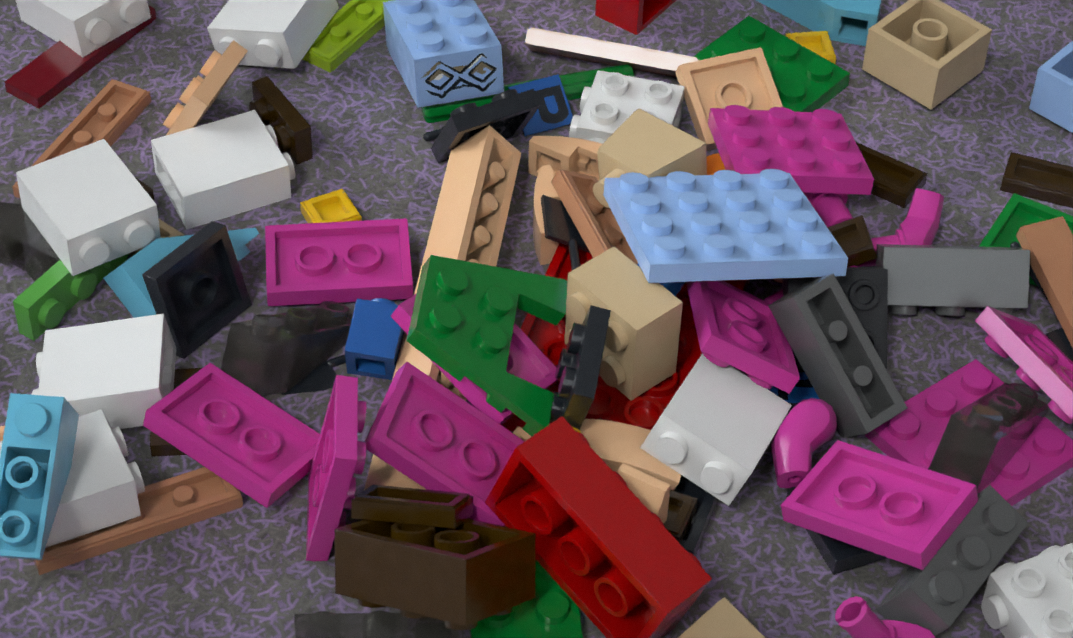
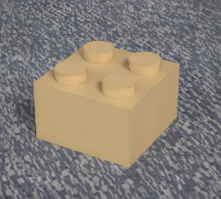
[862,0,992,110]
[564,246,683,401]

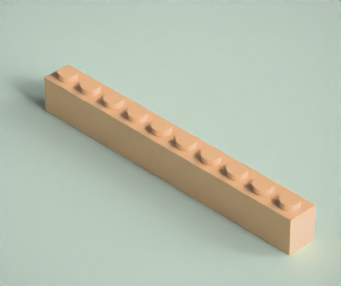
[364,125,521,490]

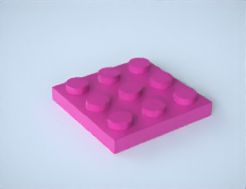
[708,105,874,195]
[865,359,1073,506]

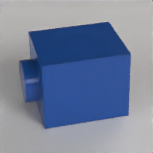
[344,298,404,380]

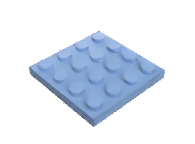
[603,169,848,283]

